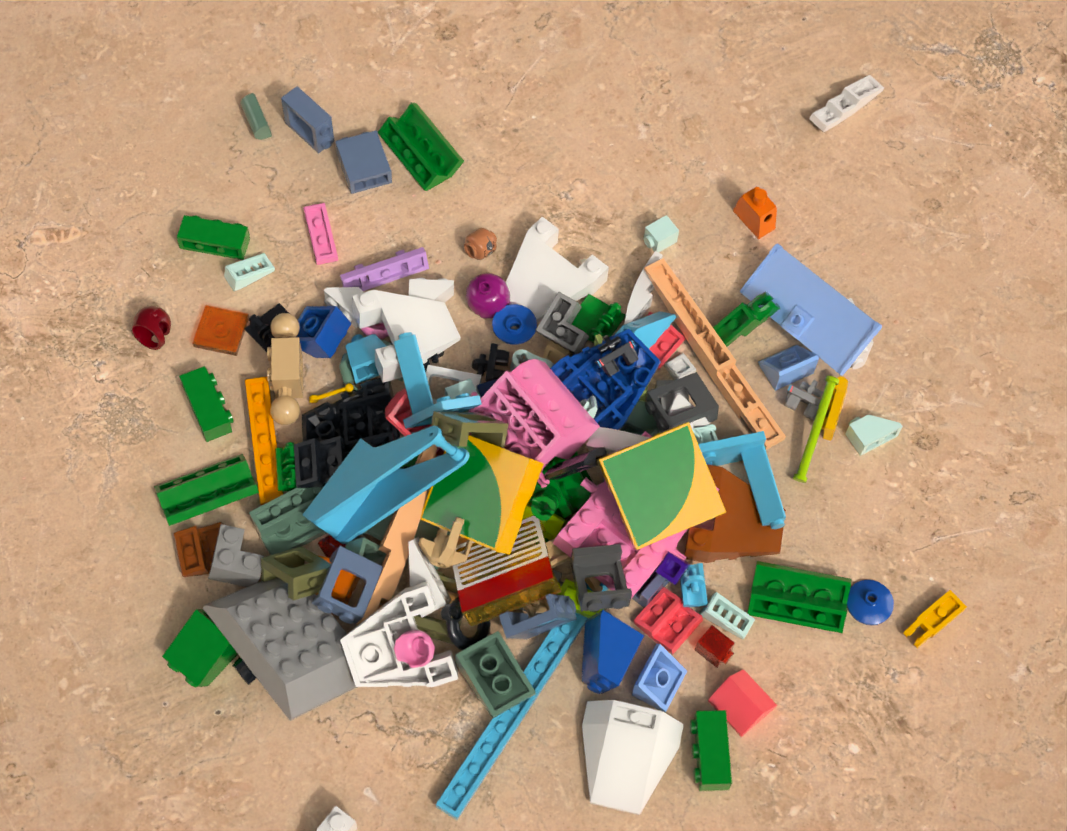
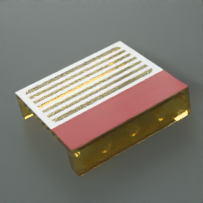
[453,516,562,627]

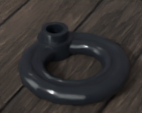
[441,596,491,650]

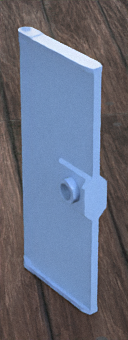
[740,243,882,376]

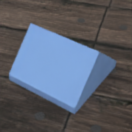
[758,345,819,391]
[632,644,687,712]

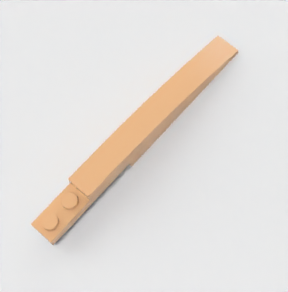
[644,258,786,450]
[356,444,437,627]

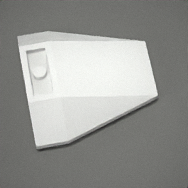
[582,700,684,815]

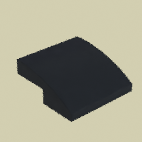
[294,436,346,488]
[544,447,607,480]

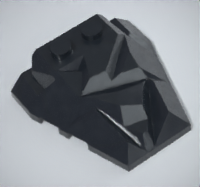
[302,378,400,457]

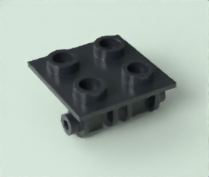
[244,303,290,353]

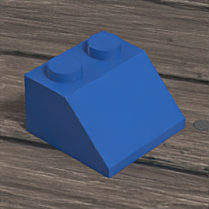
[296,306,352,358]

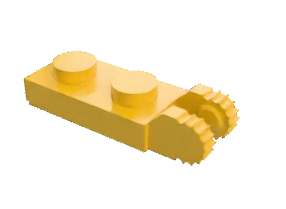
[821,376,848,441]
[903,590,967,648]

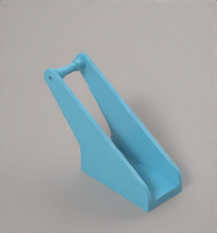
[302,425,469,544]

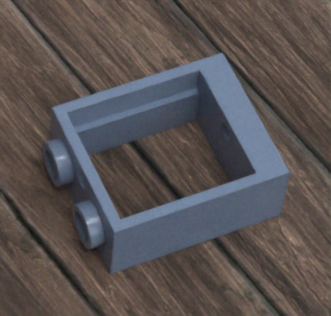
[281,86,334,154]

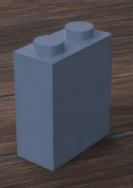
[335,130,392,194]

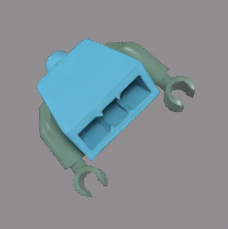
[339,334,403,394]

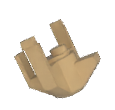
[418,517,472,568]

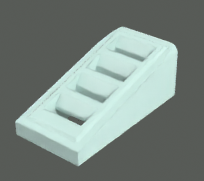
[224,253,275,291]
[700,592,755,640]

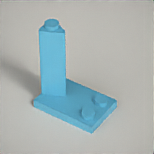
[394,332,482,429]
[698,431,786,529]

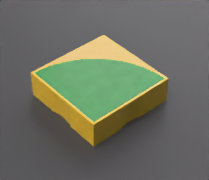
[597,422,726,550]
[420,435,544,555]

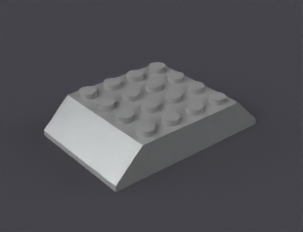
[203,578,357,721]

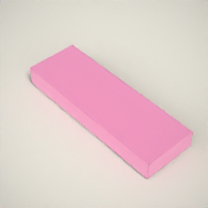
[303,203,338,265]

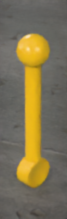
[309,383,354,403]

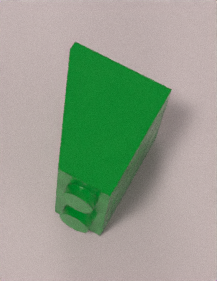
[162,609,238,688]

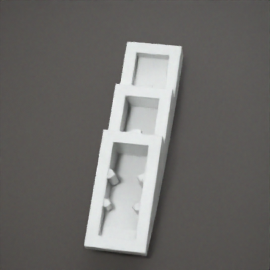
[810,75,884,132]
[624,251,663,325]
[586,427,649,454]

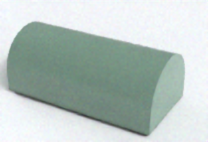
[240,93,272,140]

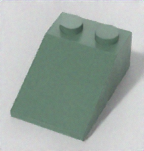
[455,631,536,718]

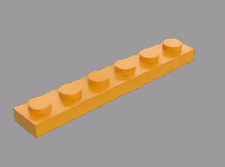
[245,377,283,506]

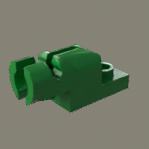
[713,291,780,347]
[527,482,561,521]

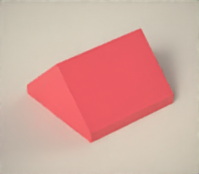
[708,669,777,737]

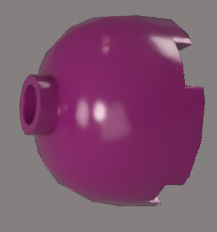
[466,273,510,319]

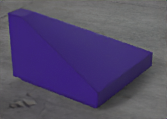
[655,552,691,585]

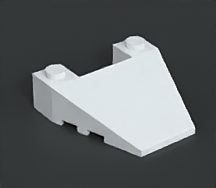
[506,217,609,322]
[352,290,461,383]
[340,581,458,687]

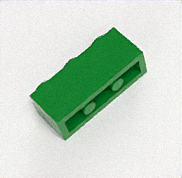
[177,215,250,260]
[179,366,234,442]
[690,710,732,791]

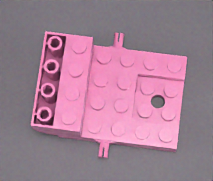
[436,359,600,488]
[553,431,719,599]

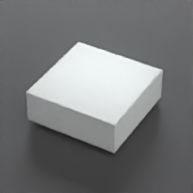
[665,353,697,380]

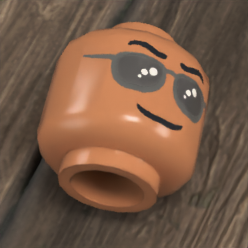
[464,228,497,260]

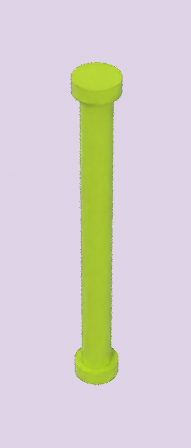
[793,376,839,483]

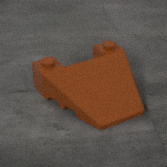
[684,464,786,563]

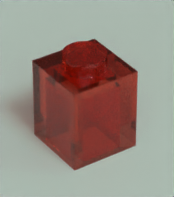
[695,625,735,668]

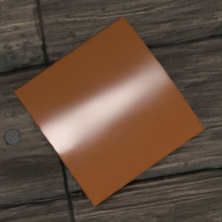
[174,522,224,577]

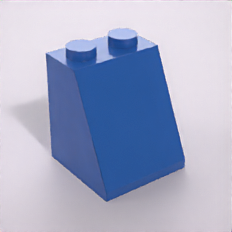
[582,610,644,694]

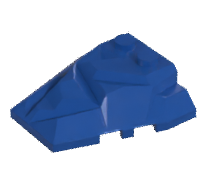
[550,329,661,430]

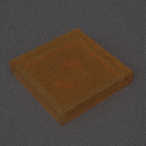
[192,305,249,356]

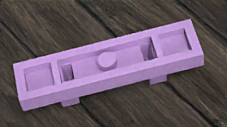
[340,247,429,291]

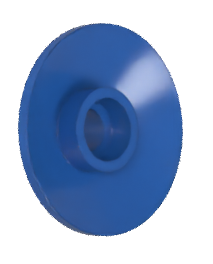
[492,304,537,345]
[847,580,894,625]

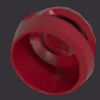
[132,306,171,350]

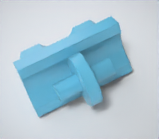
[680,563,708,607]

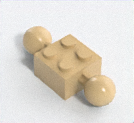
[267,313,303,425]

